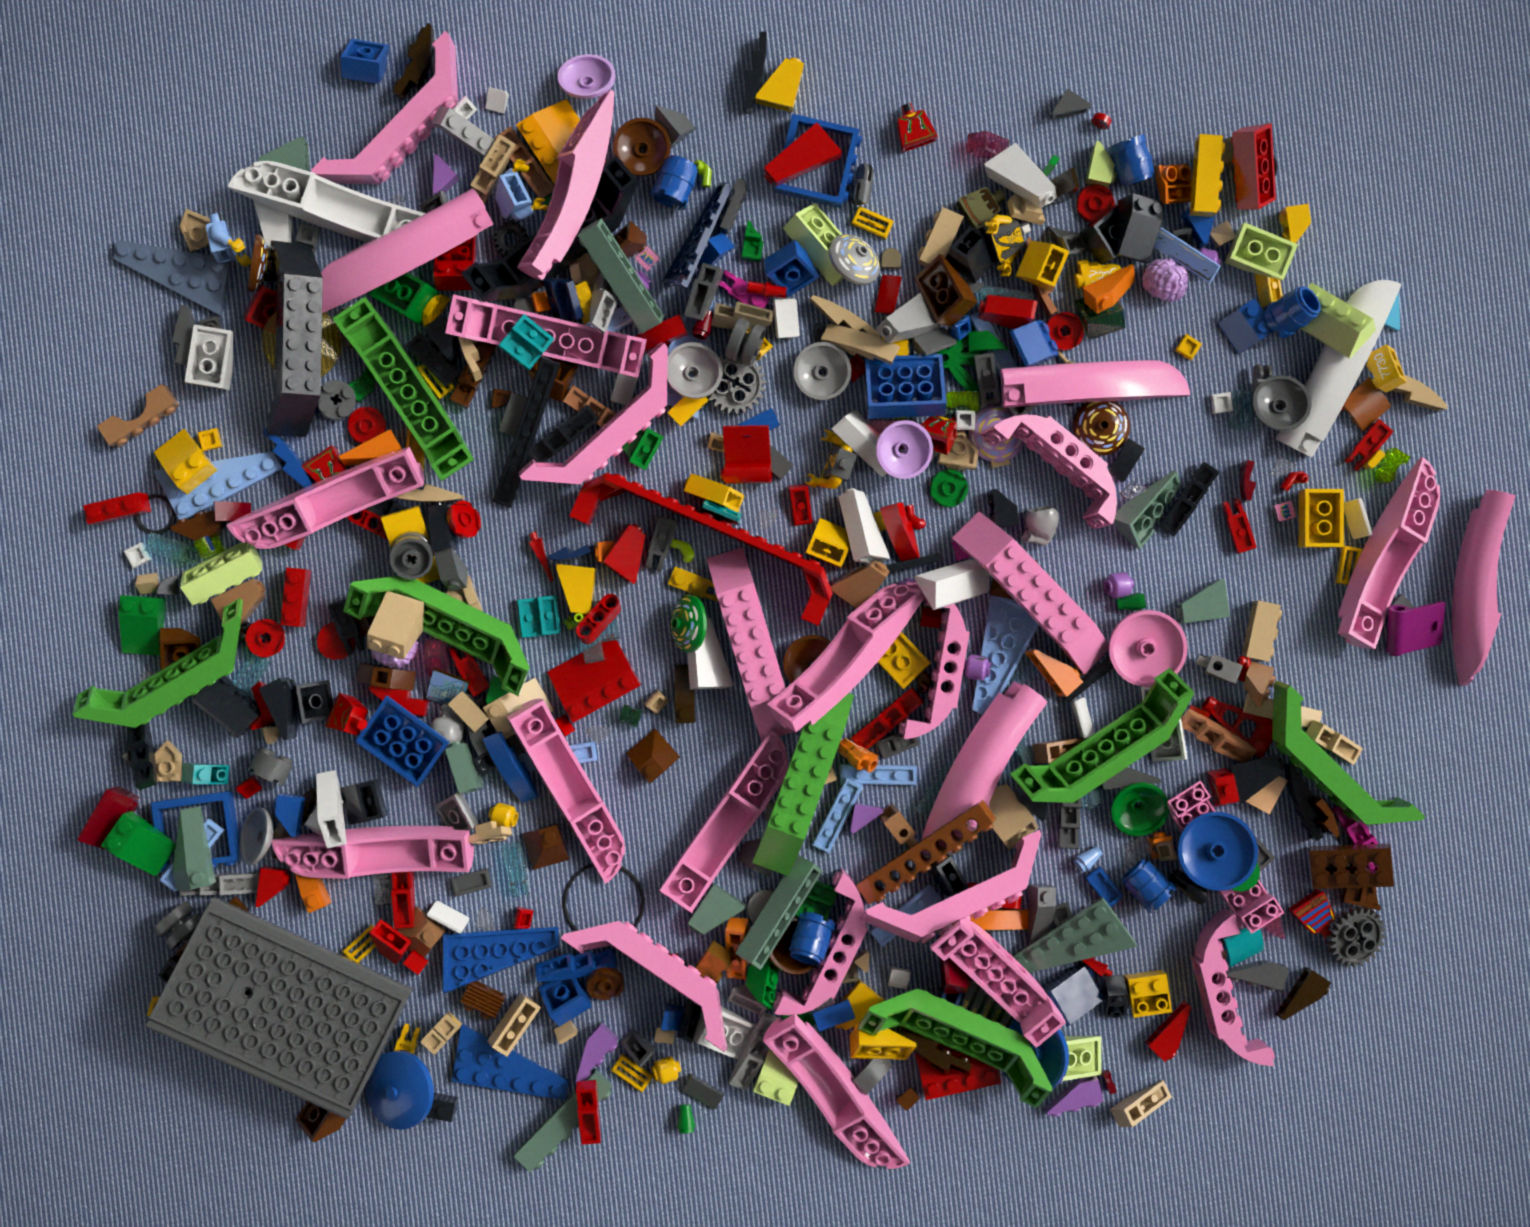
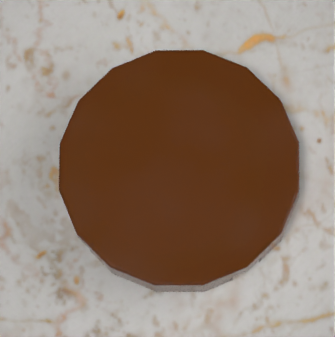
[586,967,625,1001]

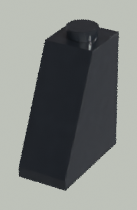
[427,501,457,552]
[1229,755,1284,804]

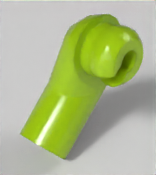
[694,160,712,188]
[671,538,694,563]
[564,613,584,630]

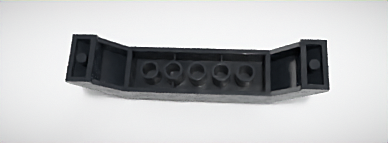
[461,155,638,302]
[267,240,323,437]

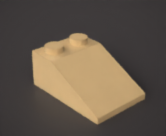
[483,678,555,740]

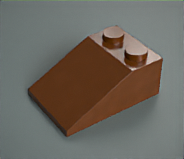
[914,254,978,327]

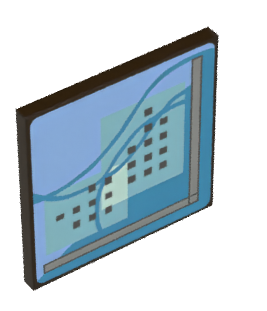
[425,668,470,709]

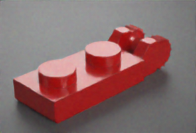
[1344,419,1394,471]
[1222,498,1257,554]
[449,648,490,697]

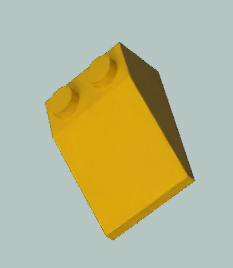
[154,428,218,495]
[849,1021,916,1060]

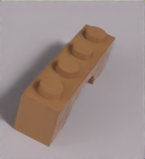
[97,384,180,448]

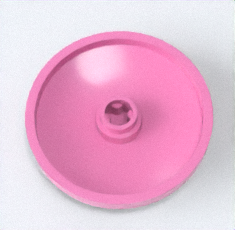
[1108,610,1187,687]

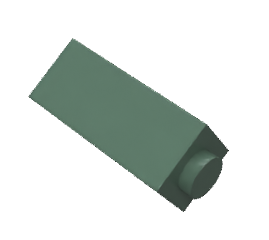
[258,137,309,171]
[1176,579,1230,623]
[445,741,484,794]
[688,883,745,935]

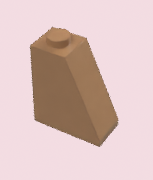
[831,560,890,609]
[211,579,266,628]

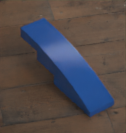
[262,427,314,488]
[482,731,539,803]
[535,948,616,982]

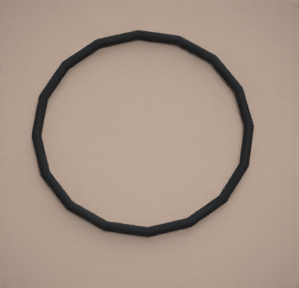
[563,864,645,931]

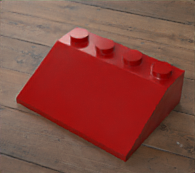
[547,635,642,723]
[915,1043,1002,1100]

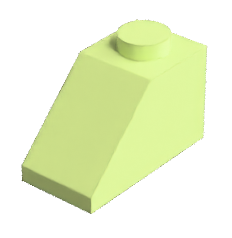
[1085,141,1116,188]

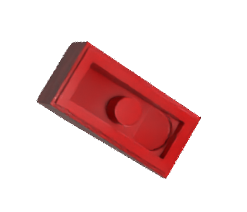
[788,483,813,526]

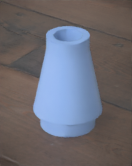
[1074,846,1103,873]

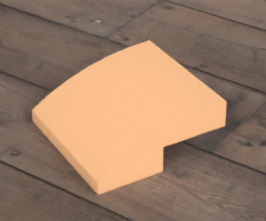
[1245,776,1287,815]

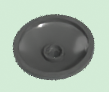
[1252,375,1312,431]

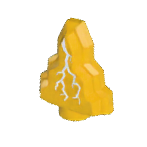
[1074,260,1121,289]

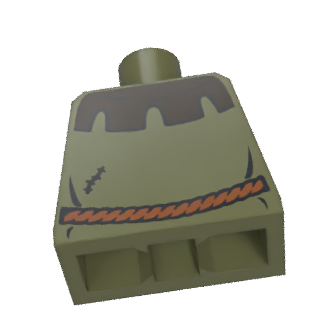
[956,187,1005,231]

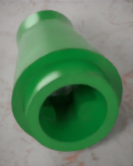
[1117,592,1146,611]
[677,1104,696,1134]

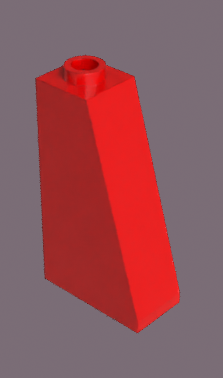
[763,122,842,187]

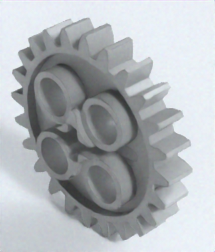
[709,353,767,415]

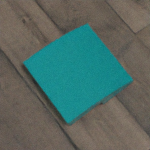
[498,314,554,371]
[702,500,742,525]
[516,595,561,638]
[1223,928,1264,967]

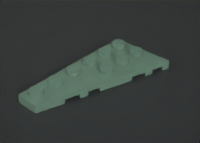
[1012,897,1138,973]

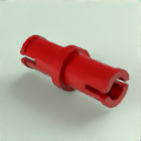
[747,281,787,299]

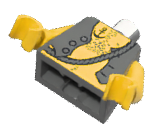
[982,214,1031,276]
[805,429,857,489]

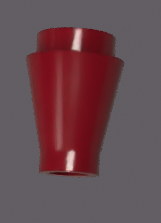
[692,310,713,340]

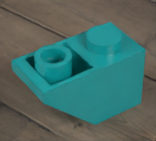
[181,762,229,784]

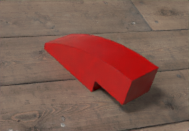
[635,315,688,355]
[880,502,920,562]
[369,685,429,716]
[391,871,415,929]
[576,1080,601,1145]

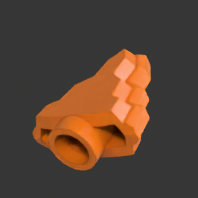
[838,738,878,773]

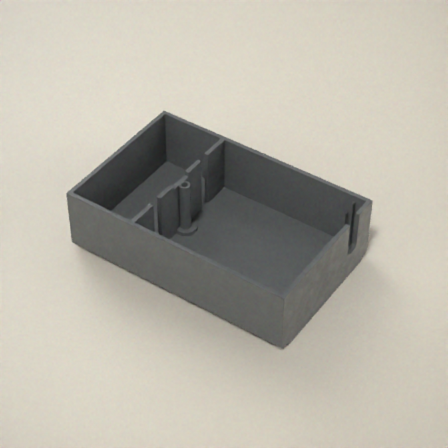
[145,897,414,1119]

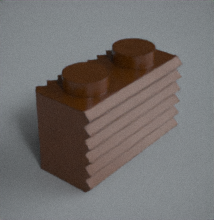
[460,981,507,1020]

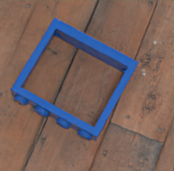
[775,113,862,208]
[151,790,241,872]

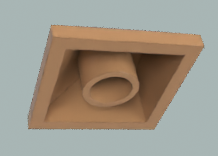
[397,906,447,958]

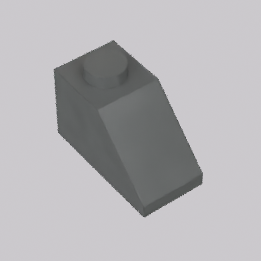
[434,548,468,591]

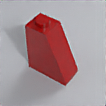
[977,295,1038,329]
[601,523,645,584]

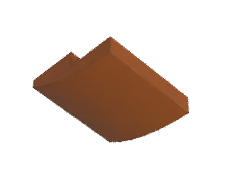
[1343,377,1391,432]

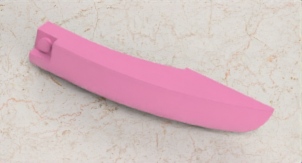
[517,89,614,280]
[321,188,493,313]
[226,447,425,549]
[767,582,925,732]
[506,698,625,884]
[272,826,474,879]

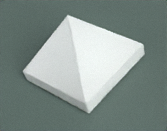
[453,96,477,120]

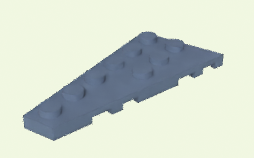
[113,240,232,316]

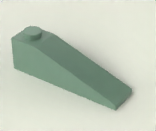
[1114,470,1181,549]
[173,806,216,890]

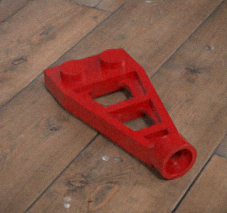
[1202,696,1273,759]

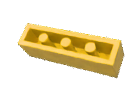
[1190,134,1225,217]

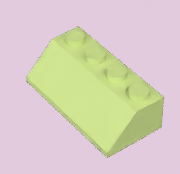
[783,203,844,286]
[1300,282,1376,359]
[180,542,262,605]

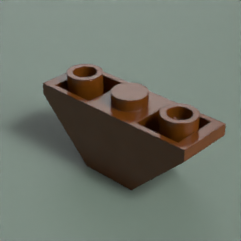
[170,507,226,542]
[356,662,417,691]

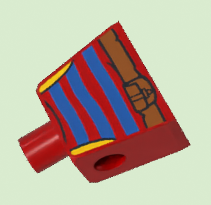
[1288,889,1336,939]

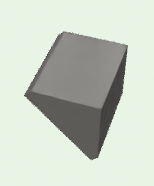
[434,792,479,830]

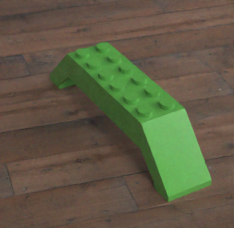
[333,297,475,481]
[343,576,530,696]
[72,598,243,728]
[1010,668,1194,803]
[1272,681,1425,825]
[752,693,854,876]
[857,988,1052,1108]

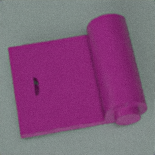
[1386,601,1445,656]

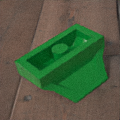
[622,428,664,471]

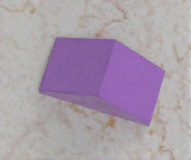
[433,155,460,195]
[850,803,884,834]

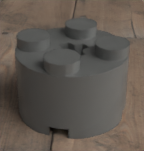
[317,380,356,421]
[247,747,294,786]

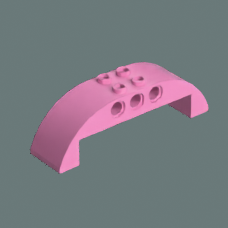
[930,919,1066,1048]

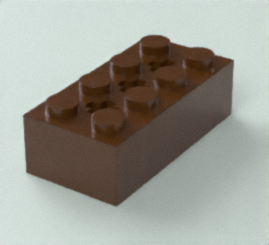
[1309,843,1394,889]

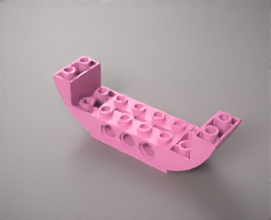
[980,415,1117,529]
[898,597,970,739]
[1167,780,1284,934]
[773,868,868,1015]
[1191,909,1275,1066]

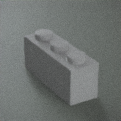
[431,106,495,156]

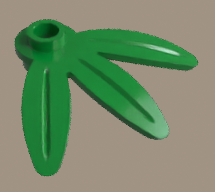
[937,327,981,393]

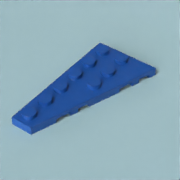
[443,927,560,994]
[452,1023,569,1100]

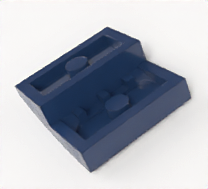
[543,279,583,320]
[549,545,593,561]

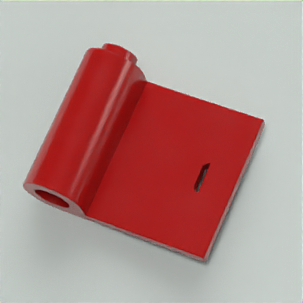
[721,425,772,484]

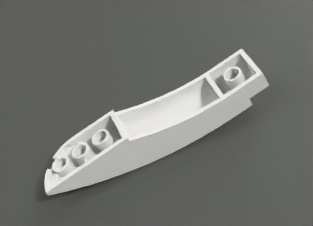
[228,161,426,242]
[1275,280,1401,458]

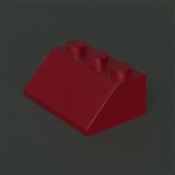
[77,786,140,849]
[938,935,971,994]

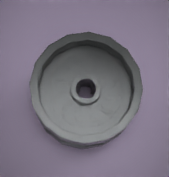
[725,318,766,367]
[390,531,433,579]
[153,901,201,950]

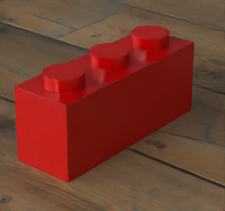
[83,492,152,525]
[280,567,311,627]

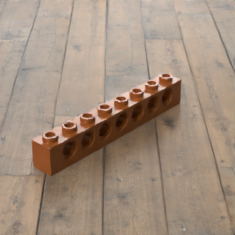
[856,800,996,904]

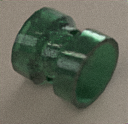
[619,704,643,728]

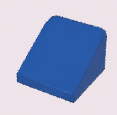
[950,315,972,341]

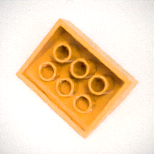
[516,99,607,186]

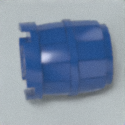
[1108,134,1154,187]
[650,155,698,210]
[1264,286,1321,339]
[1121,859,1177,913]
[789,912,836,965]

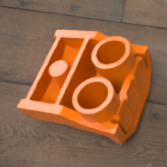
[1153,164,1192,204]

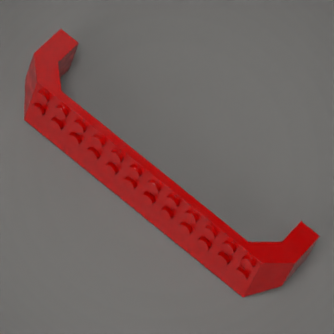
[569,472,833,626]

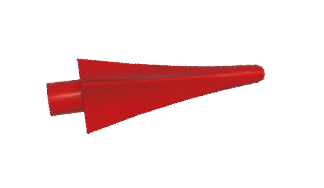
[528,531,553,582]
[1081,959,1113,977]

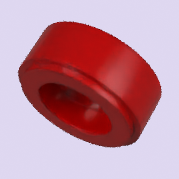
[1091,112,1112,129]

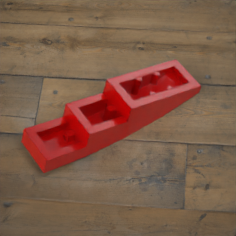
[851,687,924,749]

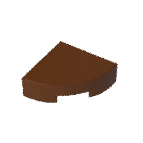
[491,389,513,408]

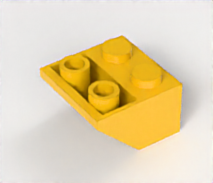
[1015,240,1070,291]
[805,518,850,568]
[1124,970,1172,1018]

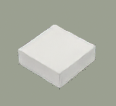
[1210,392,1233,414]
[124,542,152,568]

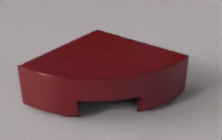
[1102,1070,1117,1094]

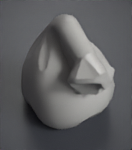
[1022,506,1059,546]
[430,704,466,748]

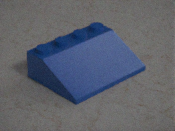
[865,354,947,419]
[355,696,450,787]

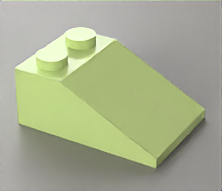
[1224,223,1298,281]
[1062,1036,1101,1081]
[753,1048,799,1106]

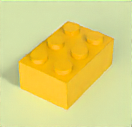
[1298,489,1344,548]

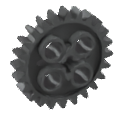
[1326,906,1386,968]

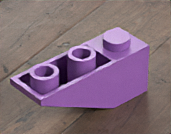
[576,1022,619,1083]
[1044,1076,1104,1117]

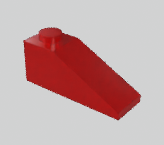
[1145,1001,1191,1062]

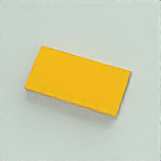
[381,506,440,583]

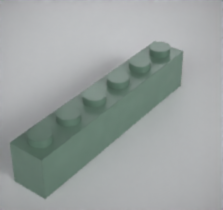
[578,218,664,334]
[735,855,823,970]
[513,1069,613,1172]

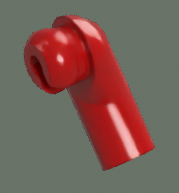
[1280,471,1309,492]
[904,505,926,530]
[1237,656,1251,682]

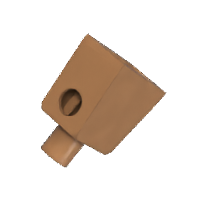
[879,803,918,849]

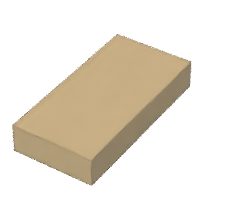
[448,691,489,732]

